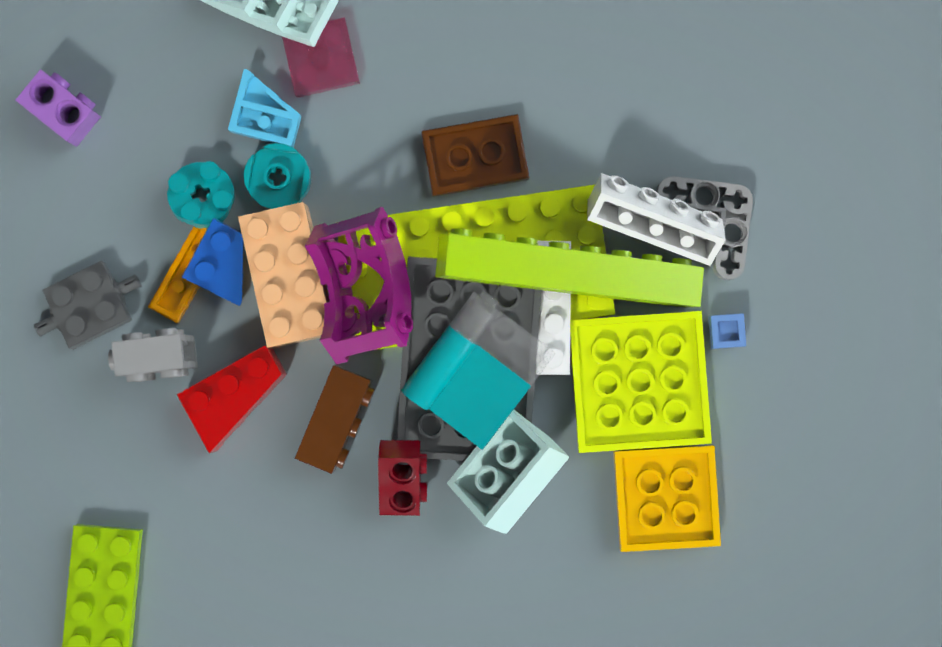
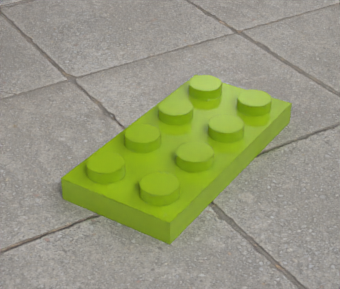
[62,524,143,647]

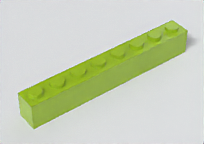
[435,228,704,308]

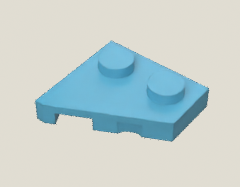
[228,69,301,148]

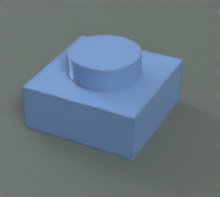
[708,313,746,349]

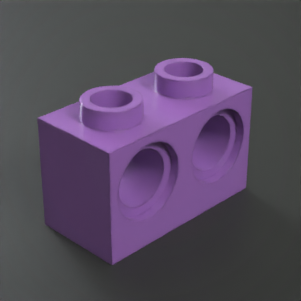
[15,69,101,147]

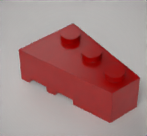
[177,345,287,454]

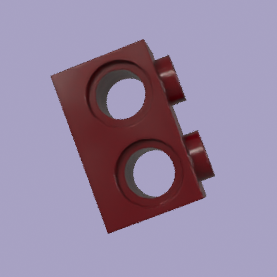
[378,440,427,516]

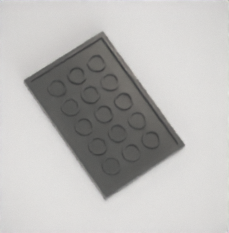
[397,256,541,461]

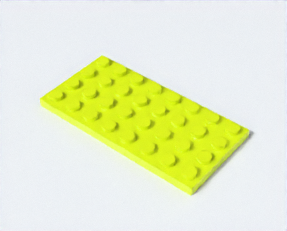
[336,185,616,351]

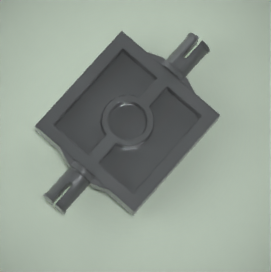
[34,260,142,350]

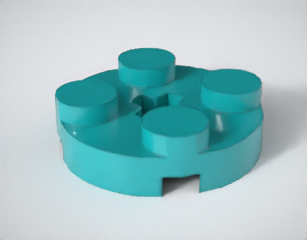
[244,143,311,209]
[167,161,235,229]

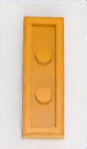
[148,226,207,324]

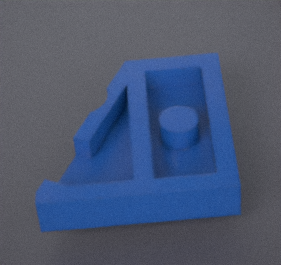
[182,217,243,306]

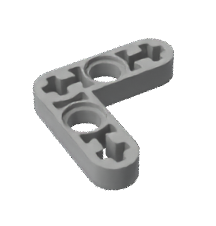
[656,176,753,280]

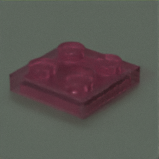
[282,17,360,98]

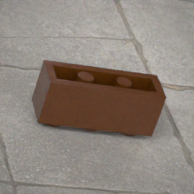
[294,365,375,474]

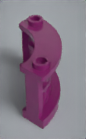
[305,207,413,365]

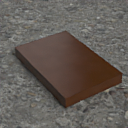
[421,114,530,197]

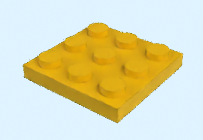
[613,445,721,552]

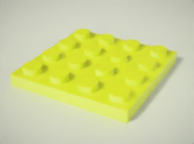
[570,311,712,453]

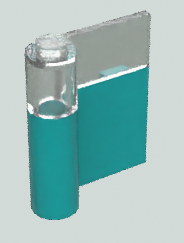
[401,290,556,450]

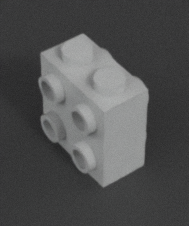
[108,328,198,382]

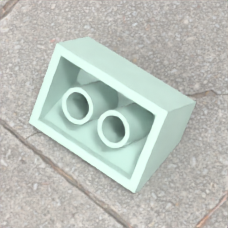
[446,410,569,534]

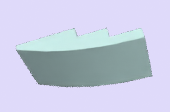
[200,0,339,47]

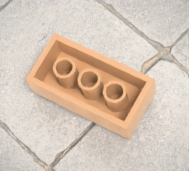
[238,202,330,348]

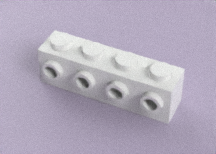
[587,173,726,266]

